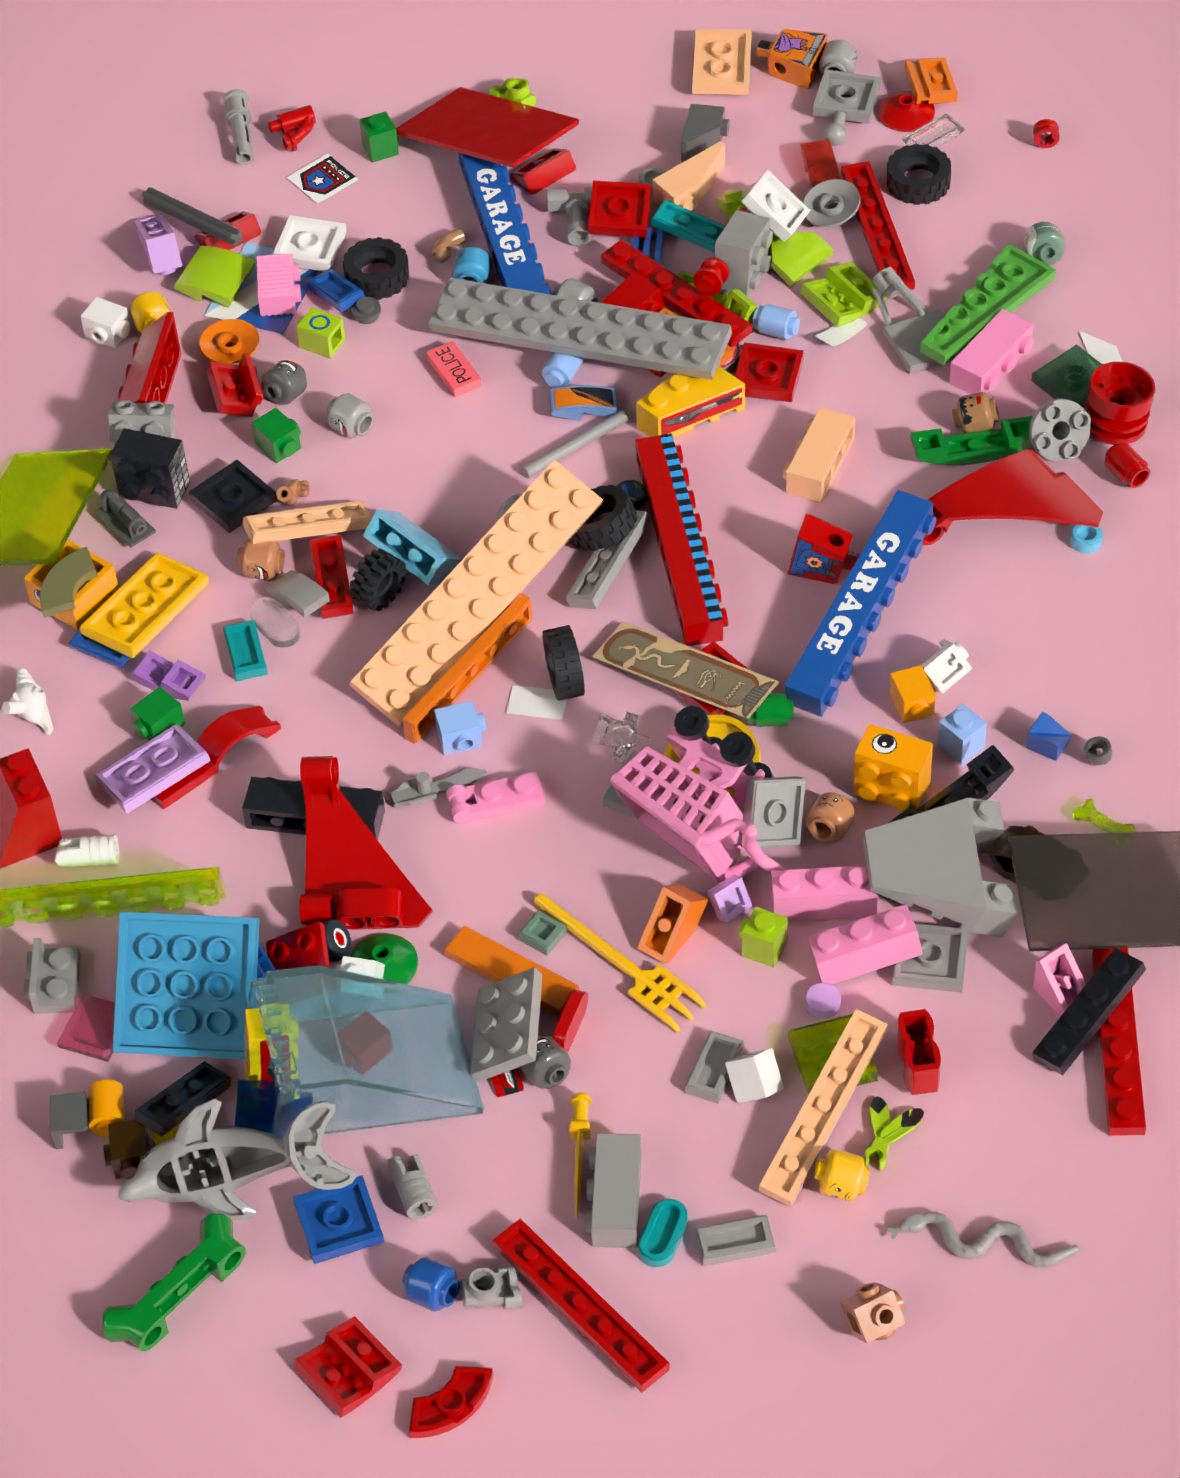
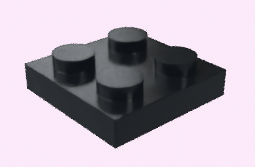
[189,460,277,533]

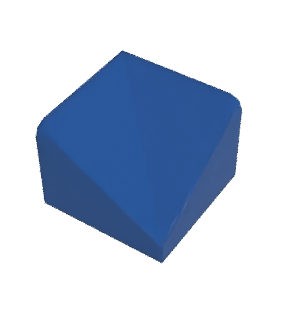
[1026,711,1072,761]

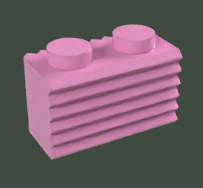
[257,254,301,317]

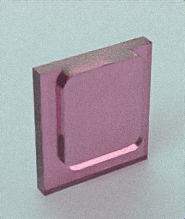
[57,994,115,1062]

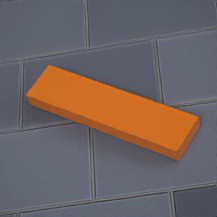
[445,925,579,1016]

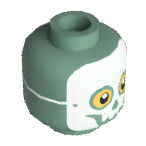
[1024,221,1066,265]

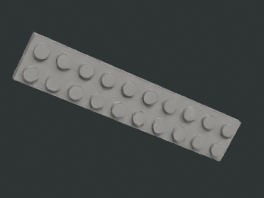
[428,278,732,380]

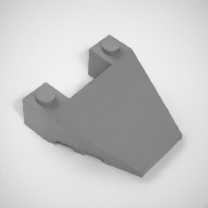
[862,798,1019,937]

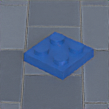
[293,1175,384,1264]

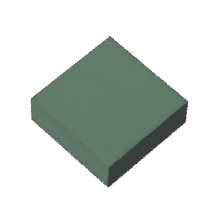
[519,910,567,956]

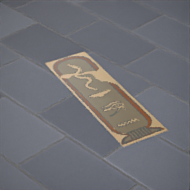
[592,621,779,719]

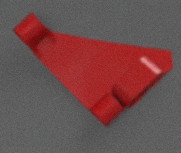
[922,449,1103,546]
[299,756,433,930]

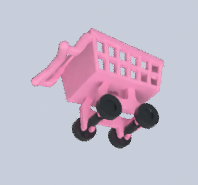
[610,706,783,883]

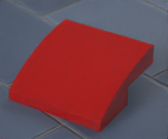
[294,1316,402,1418]

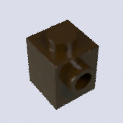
[103,1120,150,1179]

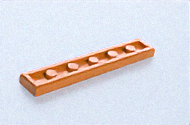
[403,593,532,744]

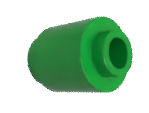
[747,693,794,727]

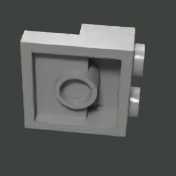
[108,400,177,446]

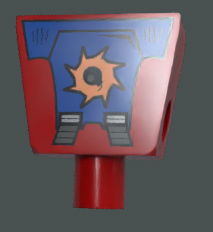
[787,513,860,584]

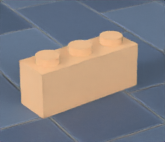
[783,407,855,503]

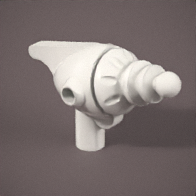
[2,668,54,735]

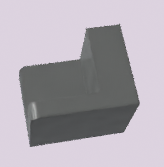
[50,1091,89,1149]

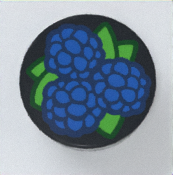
[616,480,646,510]

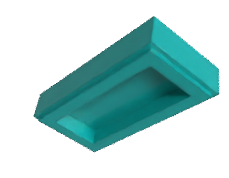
[223,620,268,682]

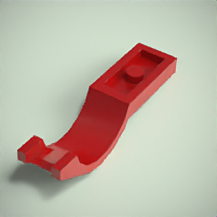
[152,705,281,810]

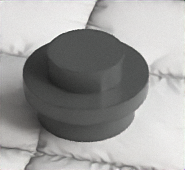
[351,297,381,324]

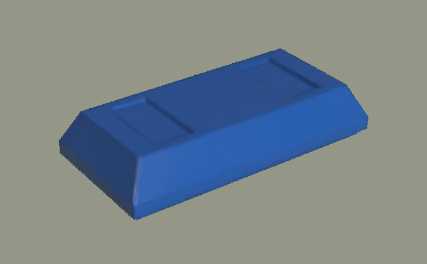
[68,629,130,668]

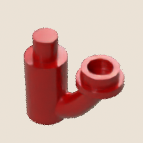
[268,105,316,152]

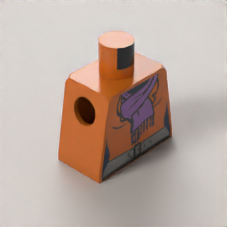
[757,29,827,90]

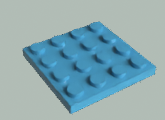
[113,912,260,1059]

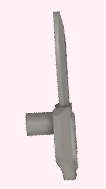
[390,767,487,808]

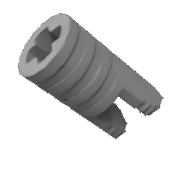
[387,1154,438,1219]

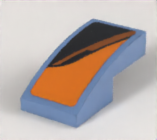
[549,385,617,421]

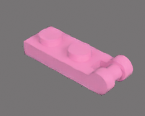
[446,771,545,823]

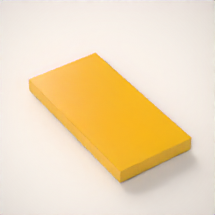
[80,552,209,659]

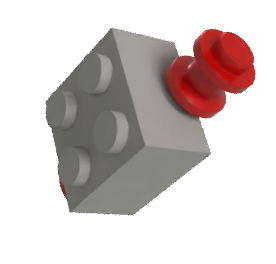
[693,208,773,297]

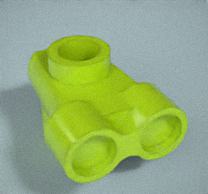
[489,77,536,106]

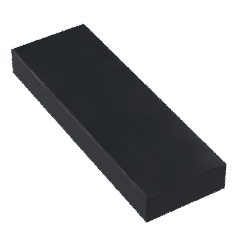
[134,1061,232,1137]

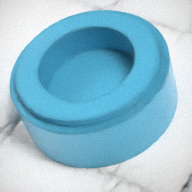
[1070,524,1103,553]

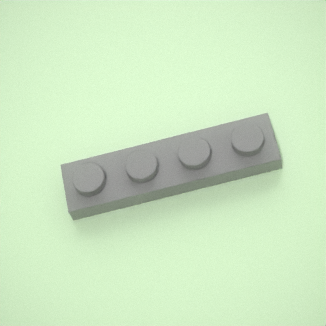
[565,511,650,609]

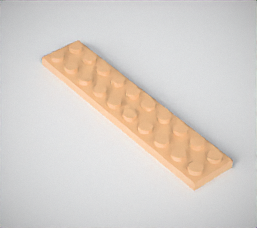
[349,460,603,727]

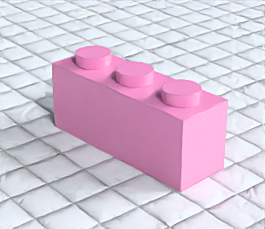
[950,309,1034,394]
[771,865,878,922]
[807,904,923,985]

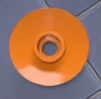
[199,319,260,364]

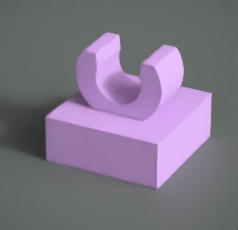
[707,874,753,923]

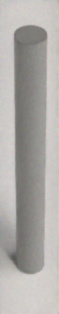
[522,410,628,478]

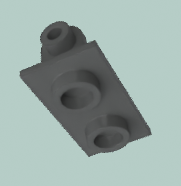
[95,490,156,548]

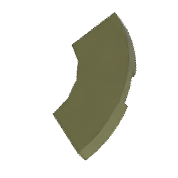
[40,547,97,618]

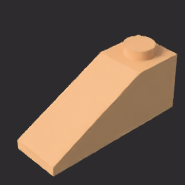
[652,141,725,211]

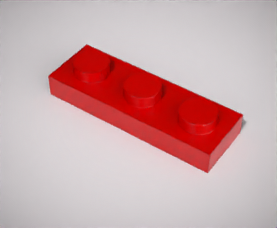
[310,535,354,619]

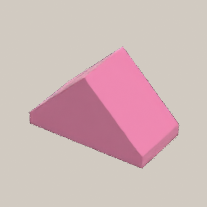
[1033,943,1086,1016]

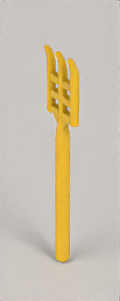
[534,893,706,1032]

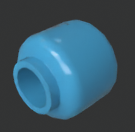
[452,247,492,284]

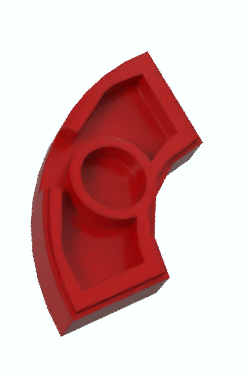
[409,1366,494,1438]

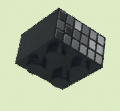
[110,428,190,509]

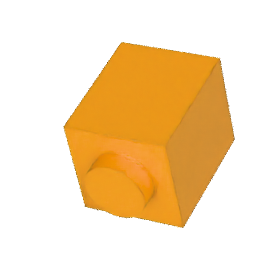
[890,665,936,723]

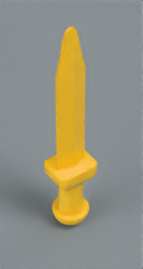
[569,1092,592,1218]

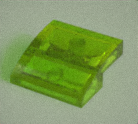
[787,1014,878,1095]

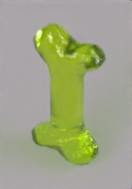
[1073,799,1136,846]

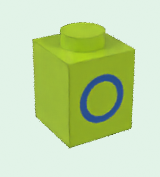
[296,307,346,359]

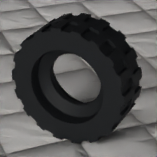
[886,144,951,205]
[343,237,410,300]
[571,485,637,551]
[542,625,585,701]

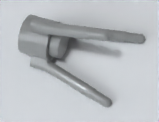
[871,267,930,326]

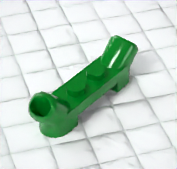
[102,1213,246,1351]

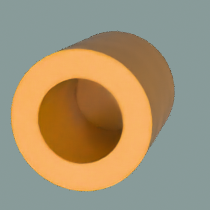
[88,1080,125,1137]

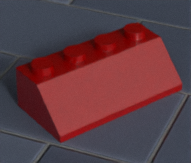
[118,312,182,404]

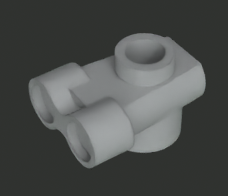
[460,1266,522,1310]

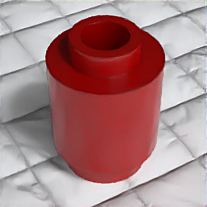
[1104,443,1150,488]

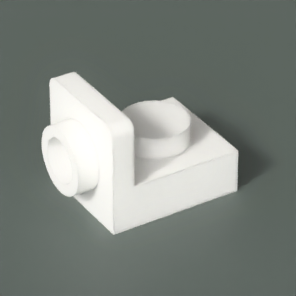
[922,639,972,694]

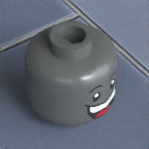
[262,360,307,405]
[520,1036,571,1089]

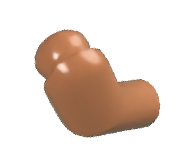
[276,479,310,505]

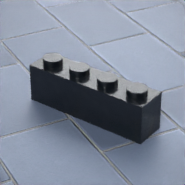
[242,776,385,840]

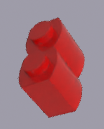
[897,1009,941,1095]

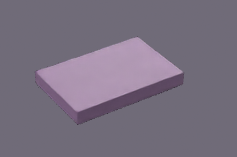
[94,724,211,814]

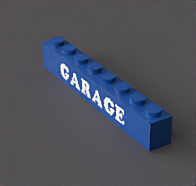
[458,152,551,295]
[785,490,936,717]

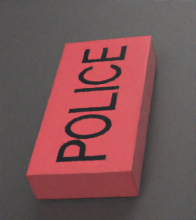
[426,341,481,397]

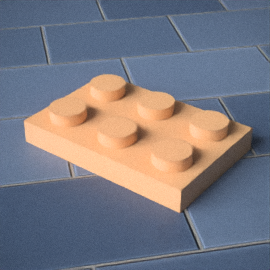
[692,29,752,95]

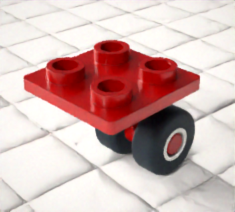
[266,919,352,1006]

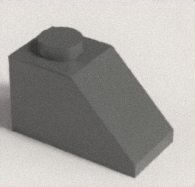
[681,104,730,163]

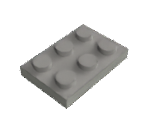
[470,967,543,1082]

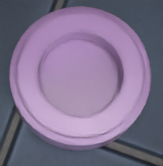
[806,983,841,1019]

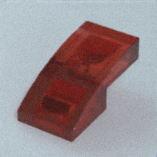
[800,140,840,189]

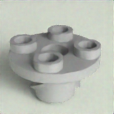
[1029,398,1091,461]

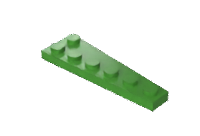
[920,243,1056,366]

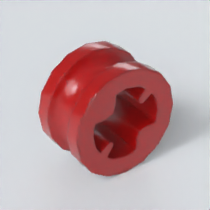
[1033,119,1060,148]

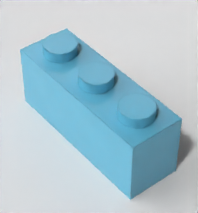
[363,509,463,586]

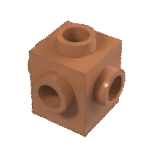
[840,1282,906,1343]

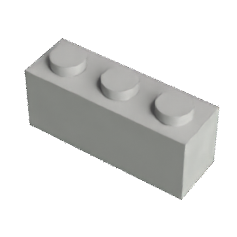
[585,1133,642,1248]

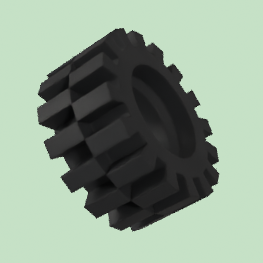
[349,548,407,611]

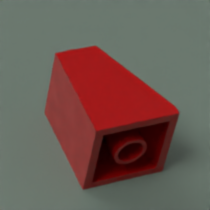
[0,748,62,869]

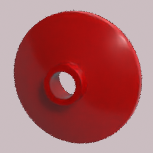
[878,91,935,132]

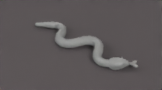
[887,1212,1079,1267]

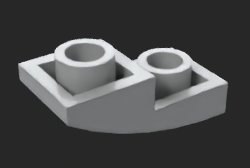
[266,570,330,618]

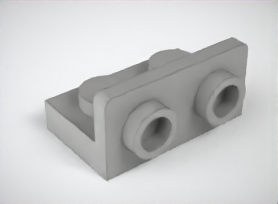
[24,938,81,1014]

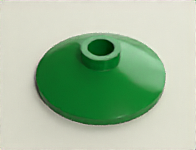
[350,933,418,993]

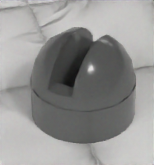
[1084,736,1112,766]

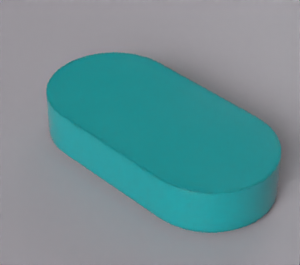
[638,1199,688,1267]

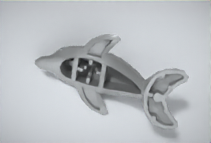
[118,1098,357,1221]

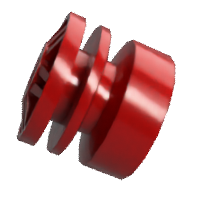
[1084,361,1156,445]

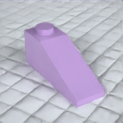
[133,213,182,275]

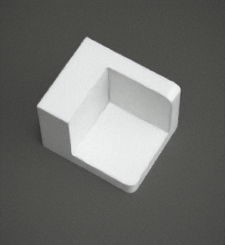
[725,1048,784,1103]

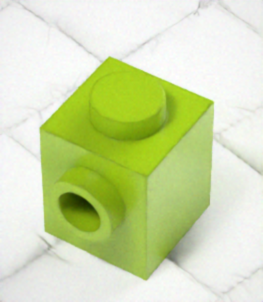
[738,906,788,968]

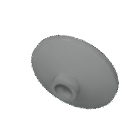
[803,179,860,227]

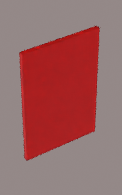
[396,87,579,168]

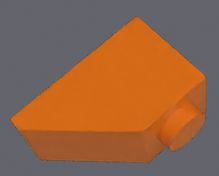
[637,884,709,964]

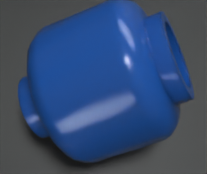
[402,1257,460,1312]

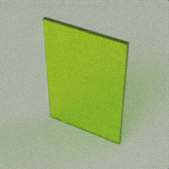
[0,448,112,566]

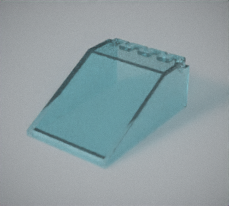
[247,965,484,1138]

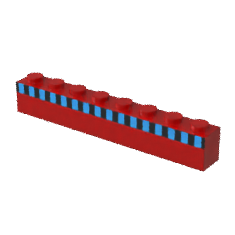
[635,433,728,646]

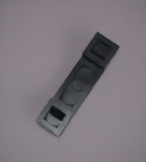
[888,745,1014,823]

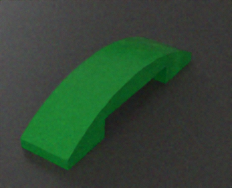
[910,416,1033,465]

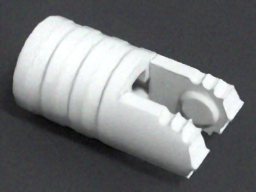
[54,834,119,867]

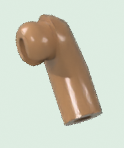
[431,228,465,263]

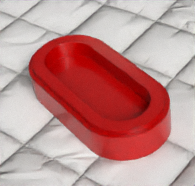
[552,989,588,1052]

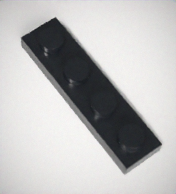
[1032,948,1146,1075]

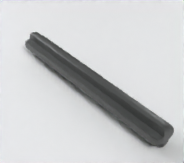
[141,187,243,246]

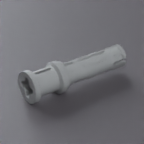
[223,89,254,165]

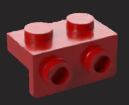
[206,353,263,417]

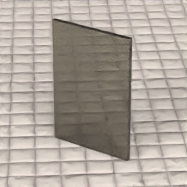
[1008,831,1180,952]

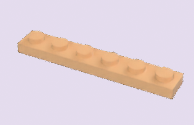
[758,1009,888,1207]

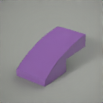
[132,651,206,701]

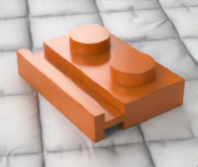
[904,57,958,104]

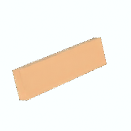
[243,500,372,544]

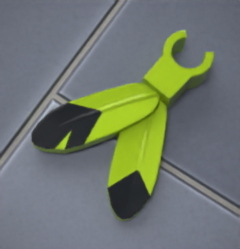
[864,1097,924,1171]

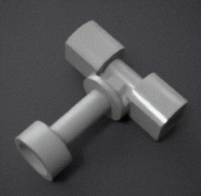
[547,187,592,246]

